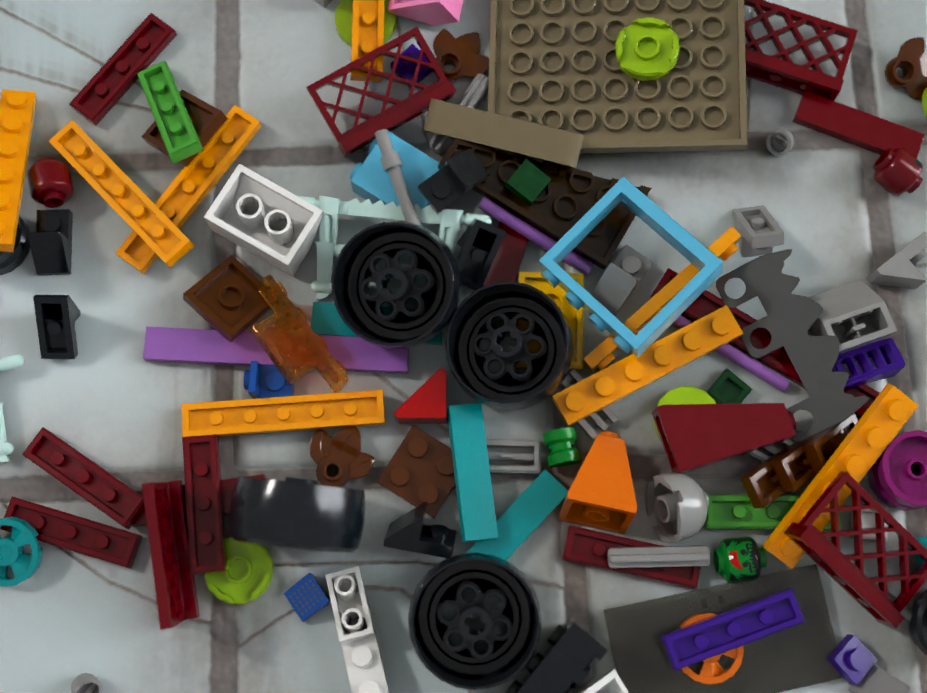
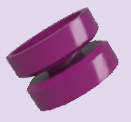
[867,430,927,511]

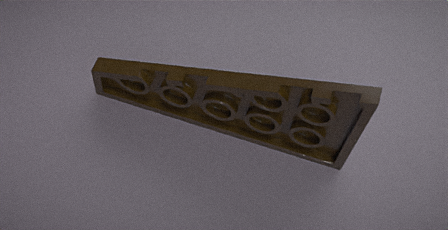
[437,138,651,269]

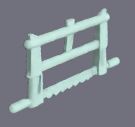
[298,196,492,307]

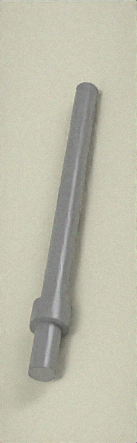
[374,129,428,281]

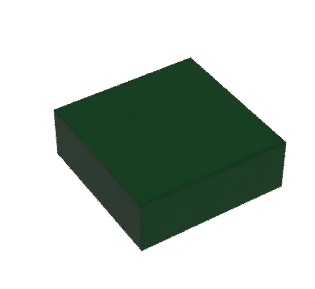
[505,159,551,206]
[707,368,753,404]

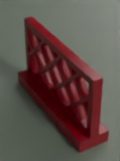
[744,0,858,101]
[306,27,456,158]
[784,471,927,628]
[142,480,200,630]

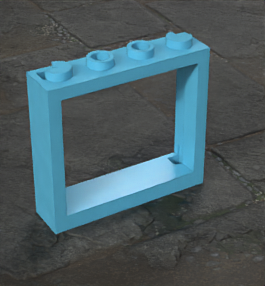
[539,176,723,358]

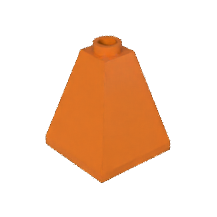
[558,431,637,535]

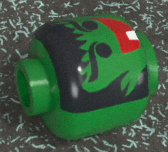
[713,536,767,583]

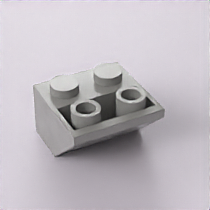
[809,279,897,355]

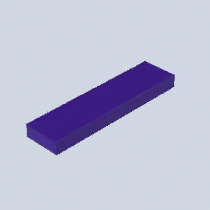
[660,588,805,671]

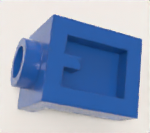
[244,361,295,399]

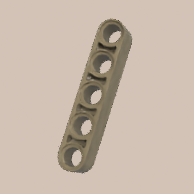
[424,98,584,168]

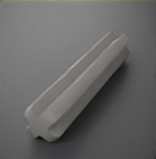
[429,73,488,155]
[607,545,711,568]

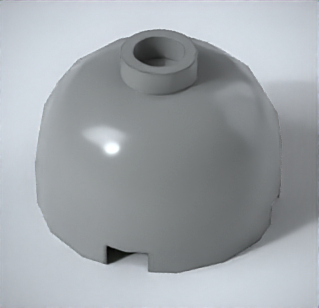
[645,472,709,543]

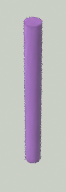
[477,197,594,276]
[671,315,790,392]

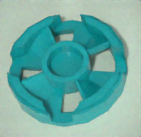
[0,516,43,587]

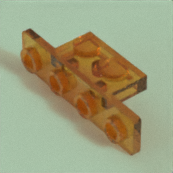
[251,274,349,393]

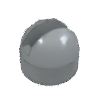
[766,129,794,156]
[71,673,103,693]

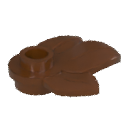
[433,29,489,82]
[885,37,927,100]
[309,426,375,487]

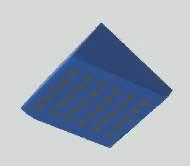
[284,573,331,622]

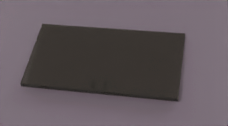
[603,564,843,693]

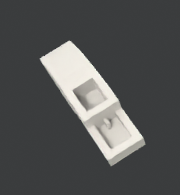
[325,566,389,693]

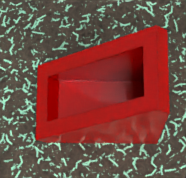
[393,367,447,424]

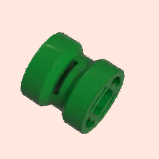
[542,427,582,468]

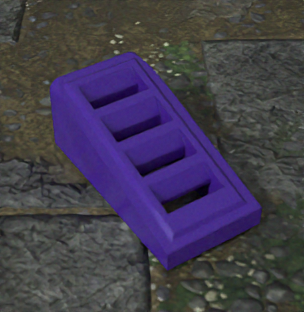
[832,338,905,389]

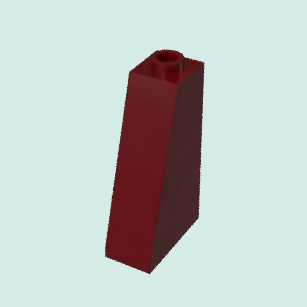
[652,403,796,474]

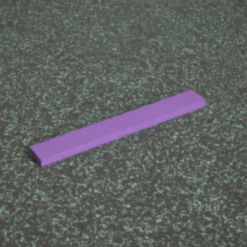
[143,326,409,374]

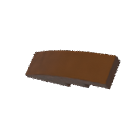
[740,413,858,508]

